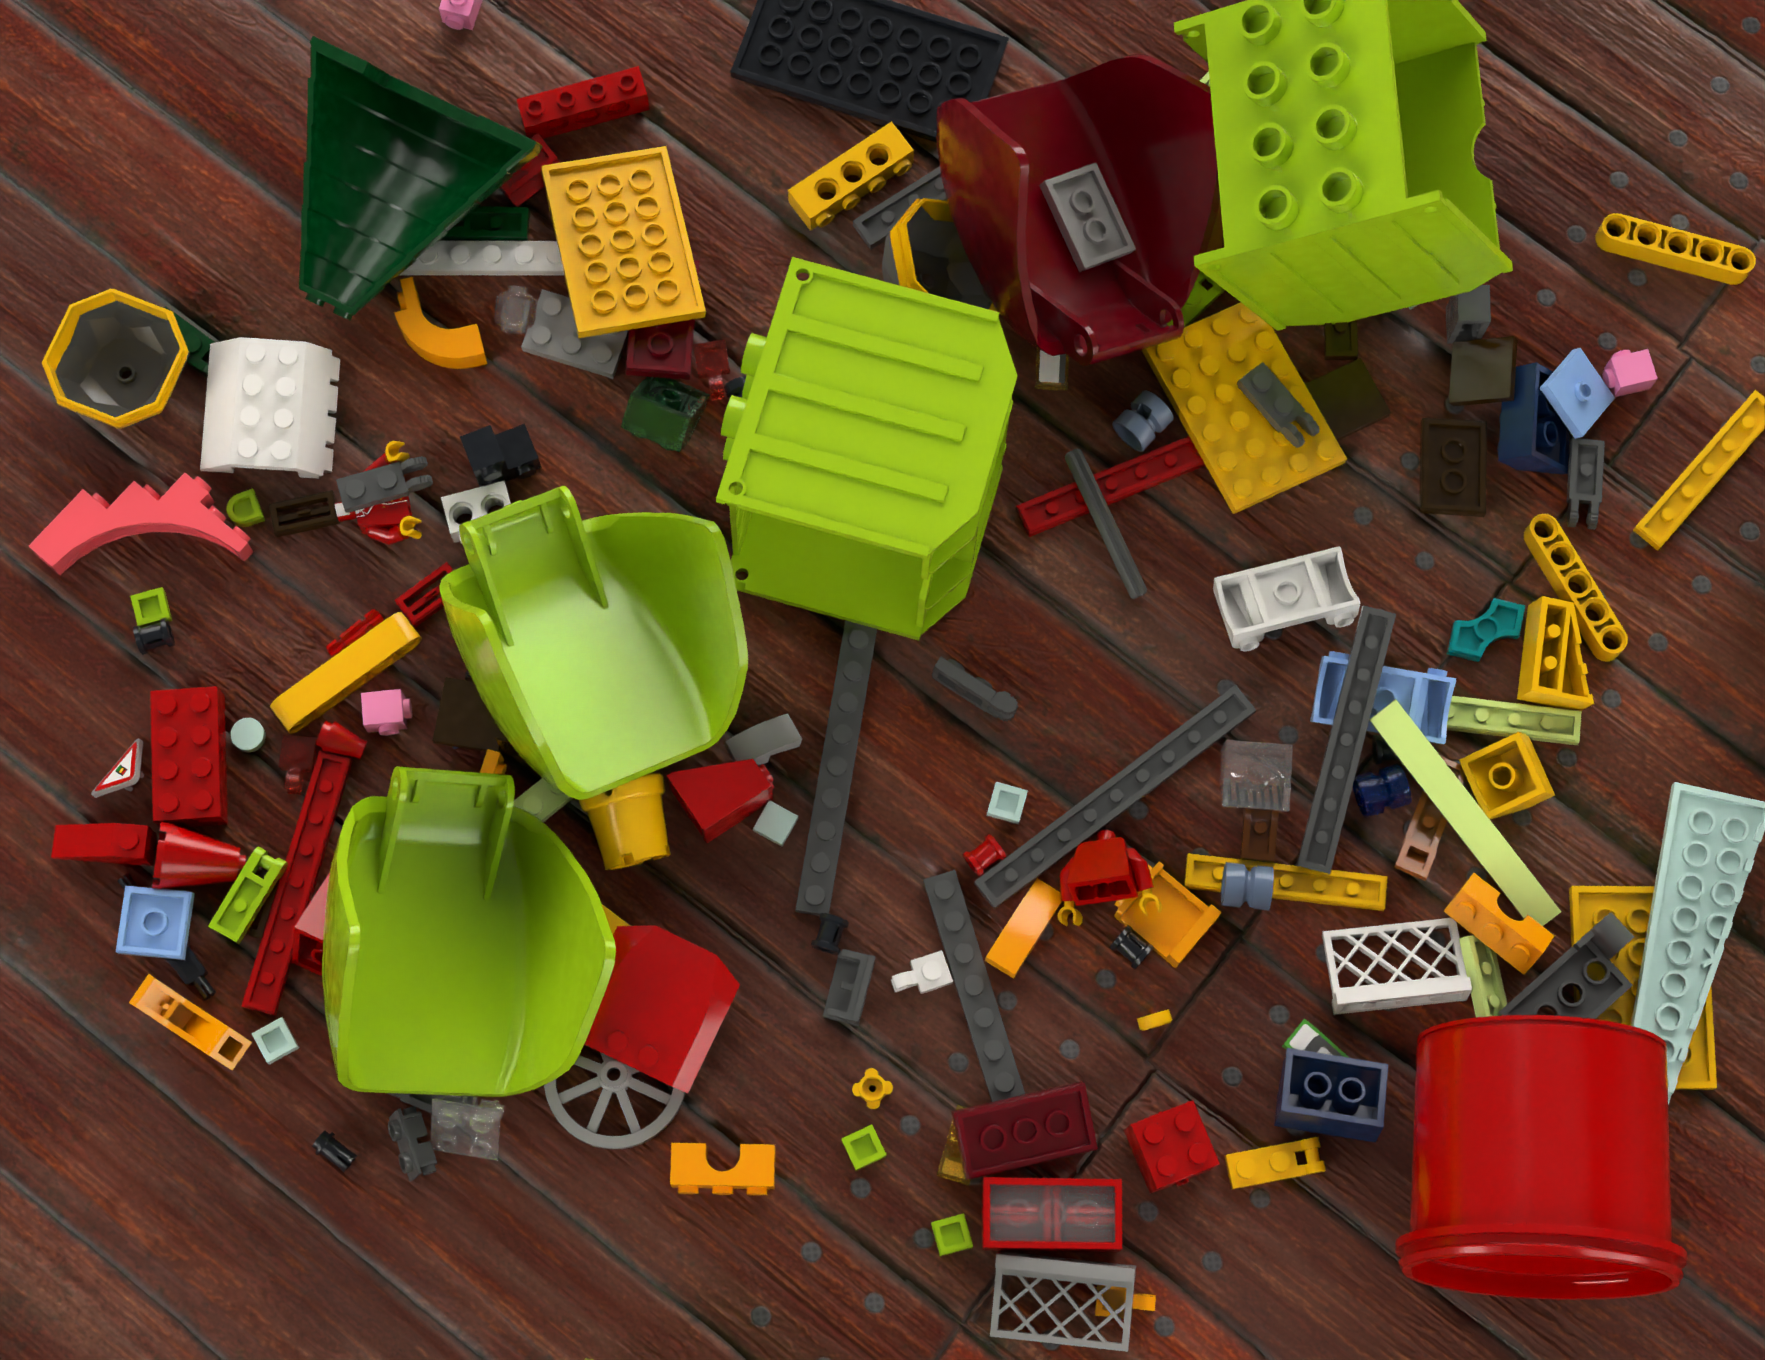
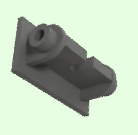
[388,1106,438,1182]

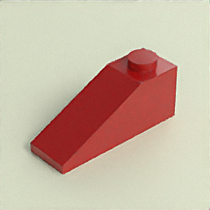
[51,823,157,866]

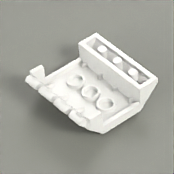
[200,337,340,479]

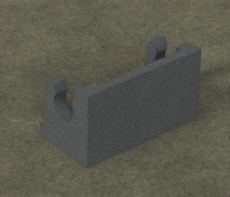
[823,949,875,1026]

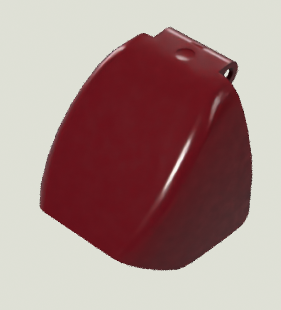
[936,54,1220,366]

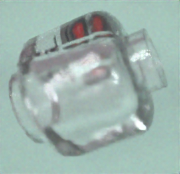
[494,286,537,334]

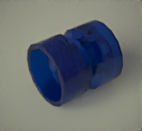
[1352,763,1412,818]

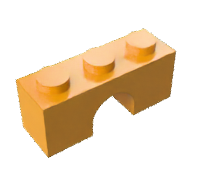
[1443,873,1554,975]
[670,1143,776,1195]

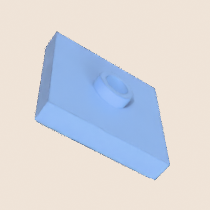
[1540,348,1615,439]
[115,885,195,960]

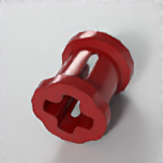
[962,834,1007,877]

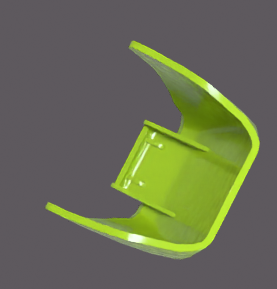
[439,485,748,800]
[322,766,616,1097]

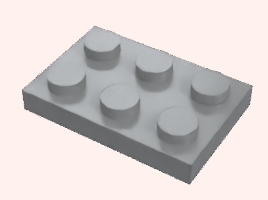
[1039,163,1136,272]
[521,289,629,379]

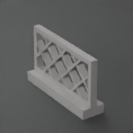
[990,1251,1136,1352]

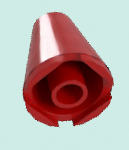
[152,822,246,889]

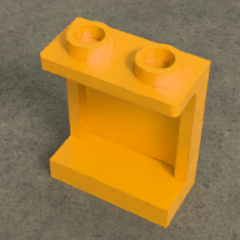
[1114,861,1222,968]

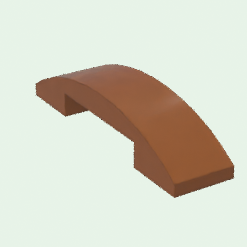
[1394,756,1466,881]

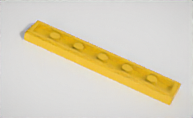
[1633,390,1765,551]
[1184,853,1387,911]

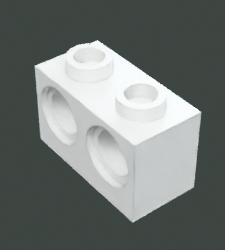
[441,481,511,544]

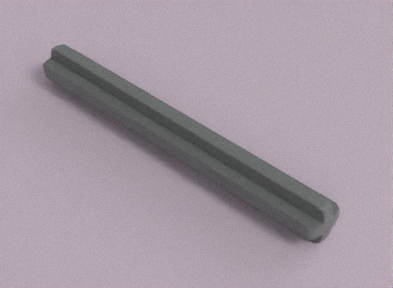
[1065,448,1147,599]

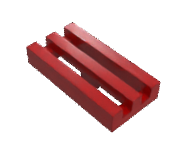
[394,562,453,628]

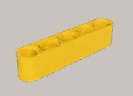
[1595,213,1756,285]
[1524,514,1628,662]
[270,612,422,734]

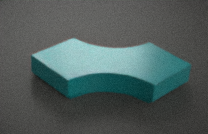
[1447,598,1526,662]

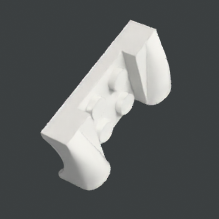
[1213,546,1361,652]

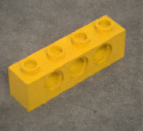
[788,121,914,231]

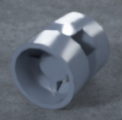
[1112,390,1174,452]
[1221,862,1274,911]

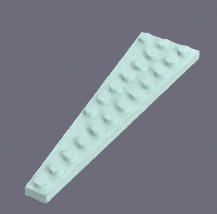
[1631,782,1765,1104]

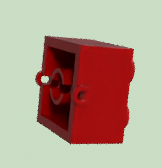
[1124,1100,1220,1194]

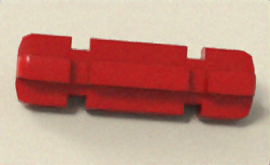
[326,609,384,657]

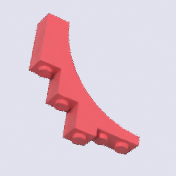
[29,473,253,575]

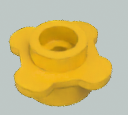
[852,1068,893,1109]

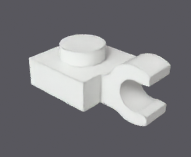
[891,950,953,994]

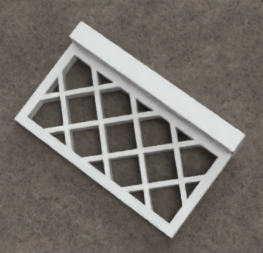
[1322,918,1472,1015]

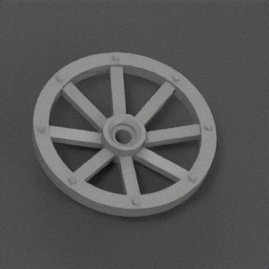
[544,1052,685,1149]

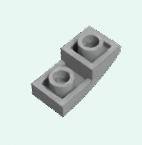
[724,713,802,765]

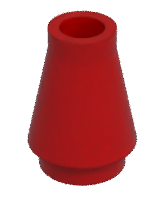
[315,721,368,759]

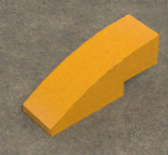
[985,878,1062,979]

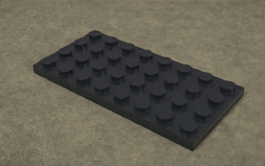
[730,0,1009,143]

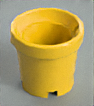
[579,773,671,870]

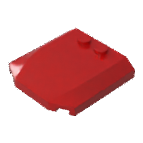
[584,925,740,1093]

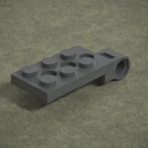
[1497,912,1635,1019]

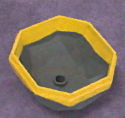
[882,198,998,312]
[42,289,189,429]

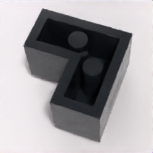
[460,423,542,487]

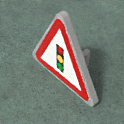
[91,738,144,798]

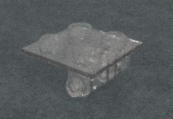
[431,1095,504,1160]

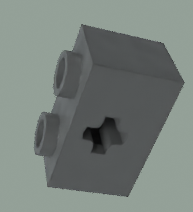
[1446,285,1491,344]

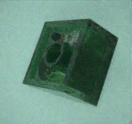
[620,377,710,452]

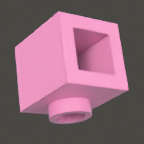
[439,0,483,30]
[1602,349,1658,397]
[361,689,412,736]

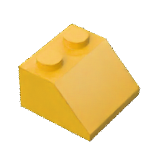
[1459,732,1555,820]

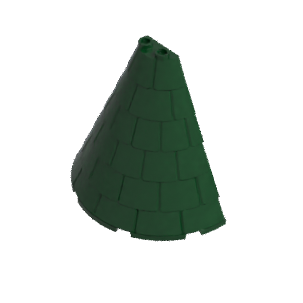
[299,36,543,321]

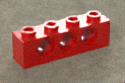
[516,66,650,139]

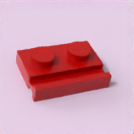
[499,133,560,207]

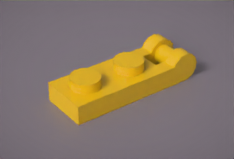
[1224,1137,1326,1190]

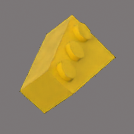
[1517,596,1594,711]

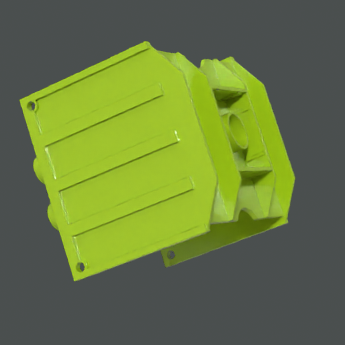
[1174,0,1513,331]
[716,257,1017,641]

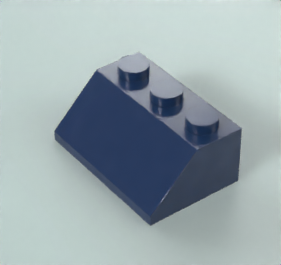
[1497,362,1570,475]
[1274,1048,1388,1142]

